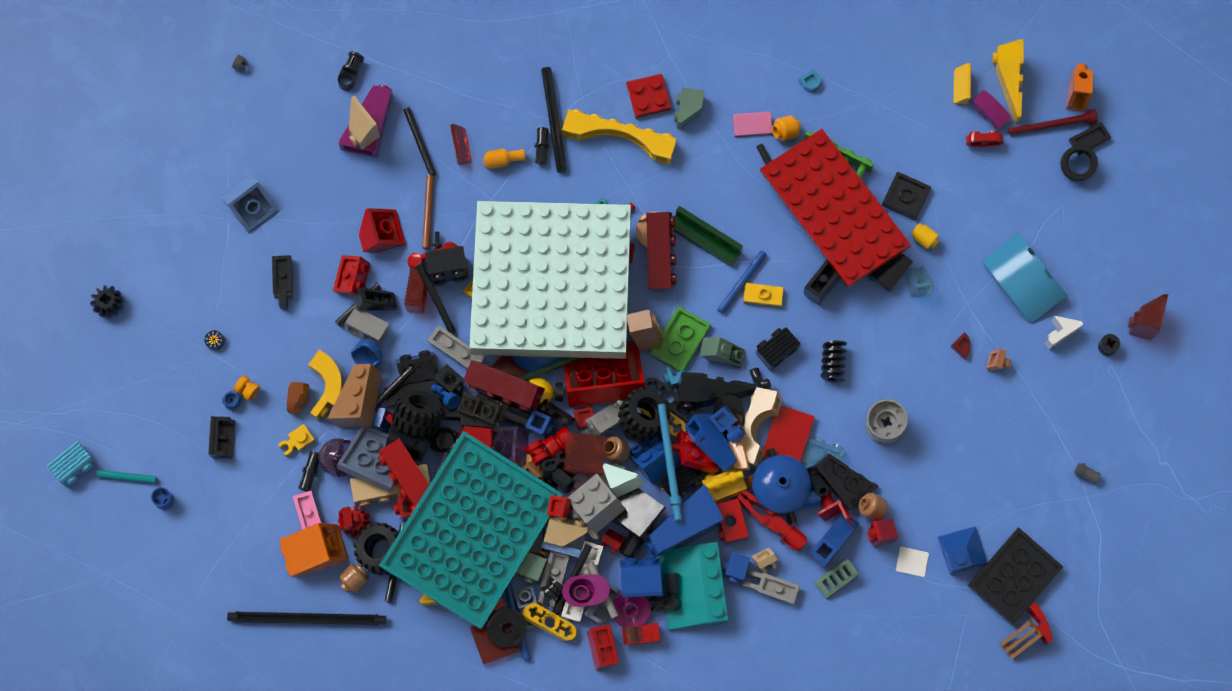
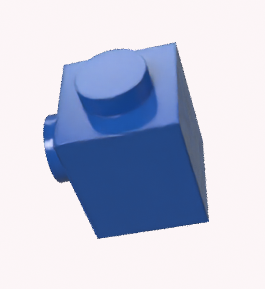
[525,410,555,438]
[722,552,750,584]

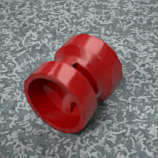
[524,439,551,466]

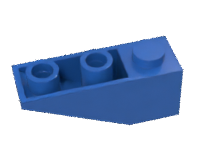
[685,413,737,472]
[808,514,860,569]

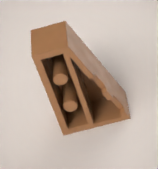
[327,364,382,428]

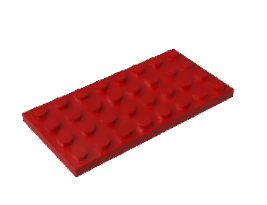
[760,129,911,288]

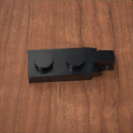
[272,255,293,309]

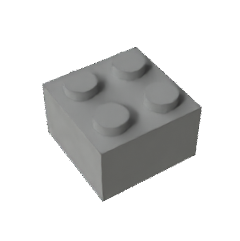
[568,474,626,534]

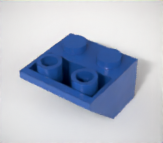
[629,433,681,484]

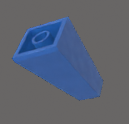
[645,485,724,558]

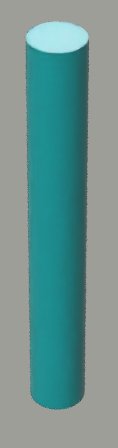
[97,470,157,484]

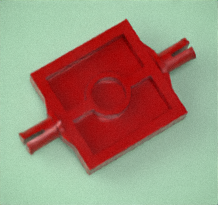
[671,430,719,475]

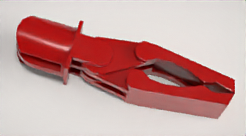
[737,490,807,551]

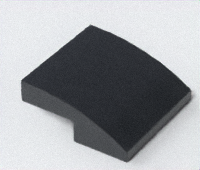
[867,253,913,292]

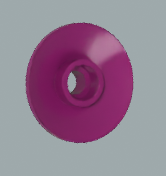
[613,594,651,628]

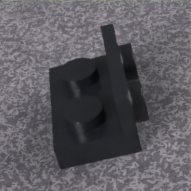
[396,350,438,385]

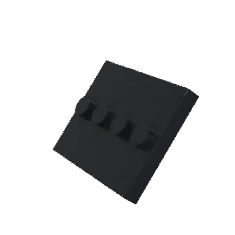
[967,527,1063,625]

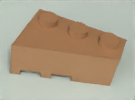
[627,310,664,352]

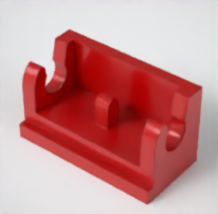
[587,624,619,670]

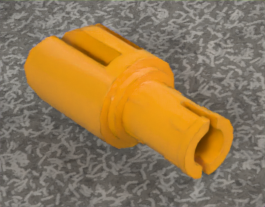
[483,148,525,169]

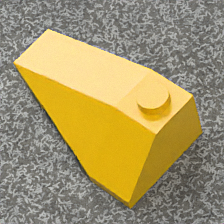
[992,39,1024,123]

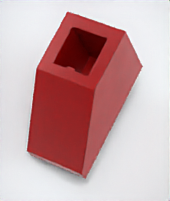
[866,519,899,547]

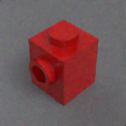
[393,497,411,519]

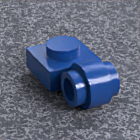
[710,405,746,443]

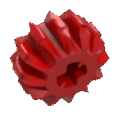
[338,505,372,539]

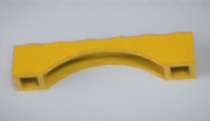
[562,109,677,165]

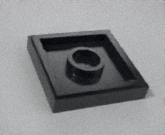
[882,171,931,221]

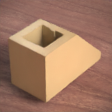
[544,516,589,546]

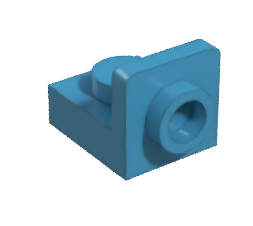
[663,366,692,389]

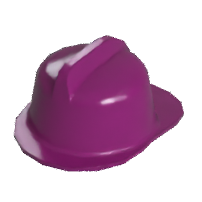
[562,574,610,607]

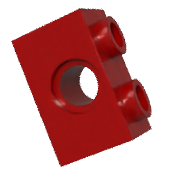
[716,499,749,545]

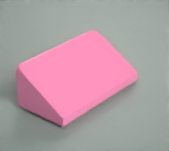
[733,112,772,136]

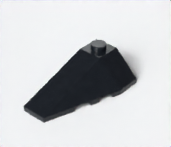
[676,372,756,411]

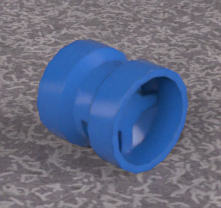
[151,487,174,510]

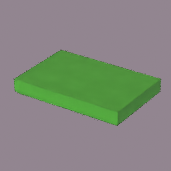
[650,306,711,372]

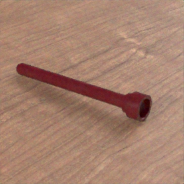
[1008,109,1098,135]

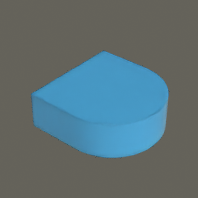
[798,69,821,92]

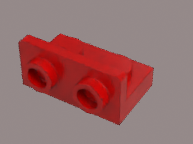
[333,255,370,295]

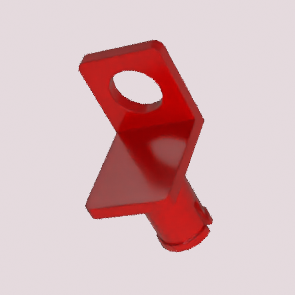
[817,490,854,526]

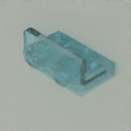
[802,438,847,467]

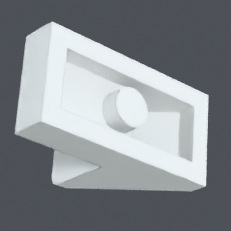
[1045,316,1083,349]

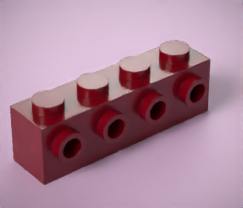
[646,212,677,290]
[463,360,545,411]

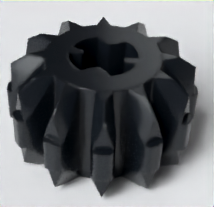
[90,285,124,318]

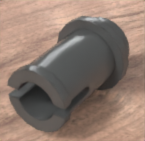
[1074,463,1101,484]

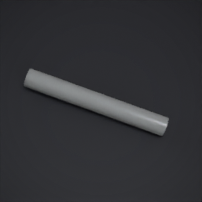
[587,562,619,619]

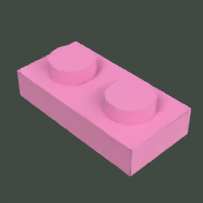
[293,491,321,530]

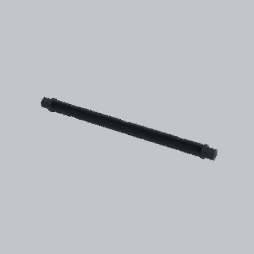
[227,611,386,626]

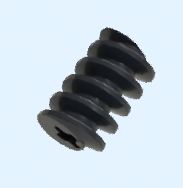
[820,340,847,383]

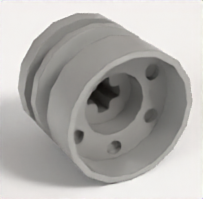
[865,399,908,445]

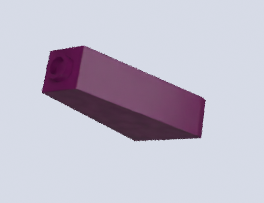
[339,85,393,157]

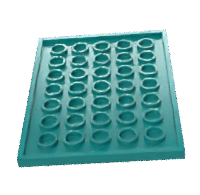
[379,431,563,629]

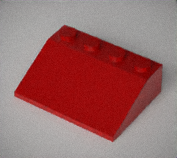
[562,341,645,407]

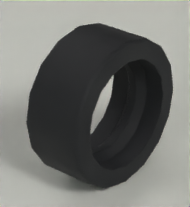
[1060,145,1098,181]

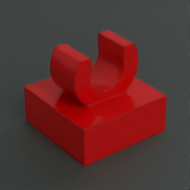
[546,495,572,518]
[338,507,361,531]
[601,528,626,555]

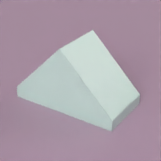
[603,463,644,497]

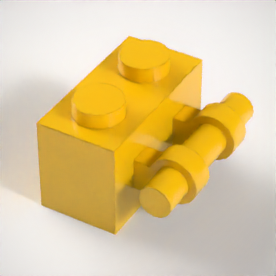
[701,466,747,503]

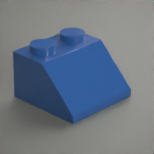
[620,557,662,597]

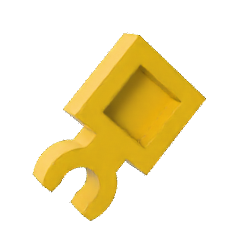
[278,424,315,456]

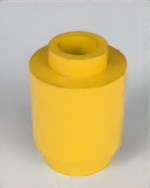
[911,223,940,250]

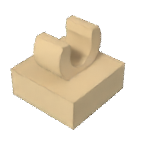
[751,548,777,573]

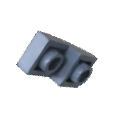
[513,586,542,632]

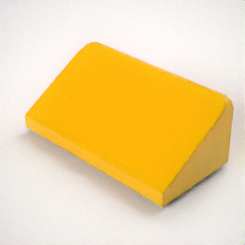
[953,63,971,105]

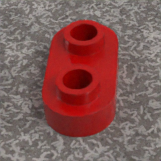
[966,131,1004,147]

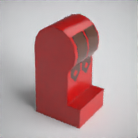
[622,623,660,646]

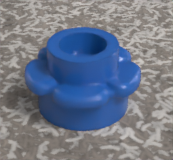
[222,391,241,410]

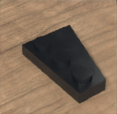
[813,454,879,511]

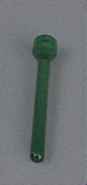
[518,357,592,381]

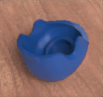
[351,339,383,367]

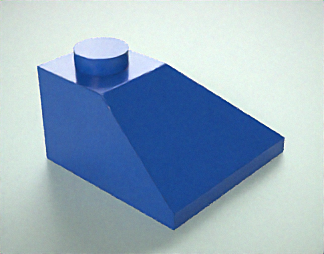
[938,526,987,574]

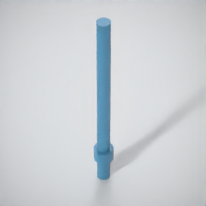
[658,404,682,521]

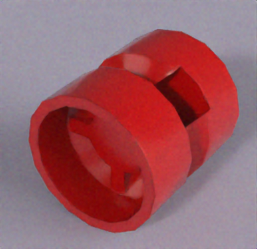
[542,427,577,459]

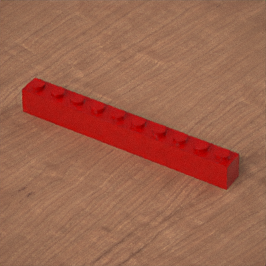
[377,438,505,616]

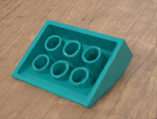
[659,542,728,630]

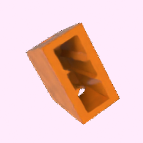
[1066,63,1093,111]

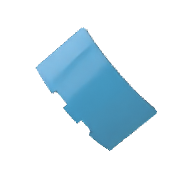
[983,233,1068,323]

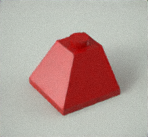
[359,208,406,253]

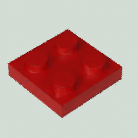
[626,74,671,118]

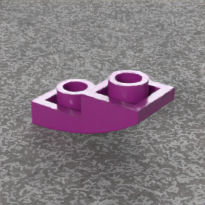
[970,90,1012,130]

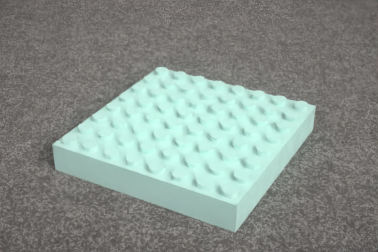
[470,201,631,359]

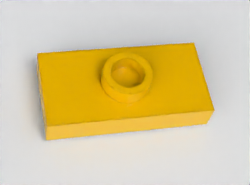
[743,283,783,307]

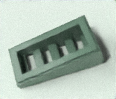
[815,559,859,599]

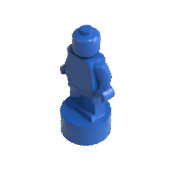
[431,384,460,409]

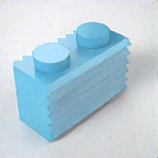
[47,441,95,486]

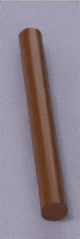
[422,175,434,249]

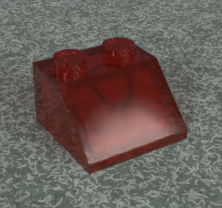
[1127,294,1168,340]

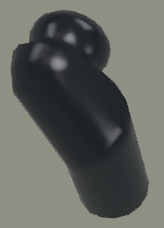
[749,367,772,389]

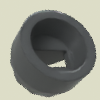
[232,55,248,71]

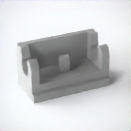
[345,307,389,345]
[584,400,623,439]

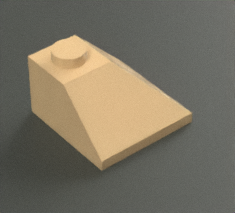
[349,96,380,150]

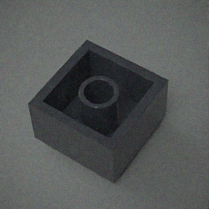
[425,246,469,286]

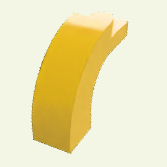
[308,349,343,421]

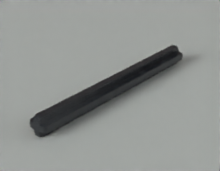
[541,67,567,173]

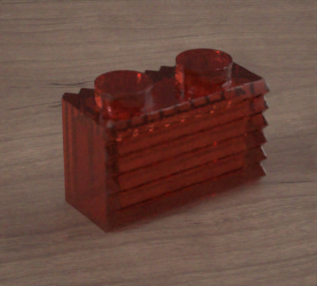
[404,269,429,313]

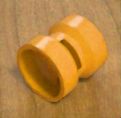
[233,375,261,402]

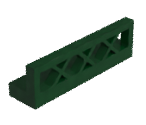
[673,206,743,267]

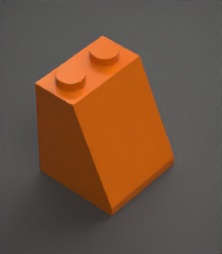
[279,523,349,577]

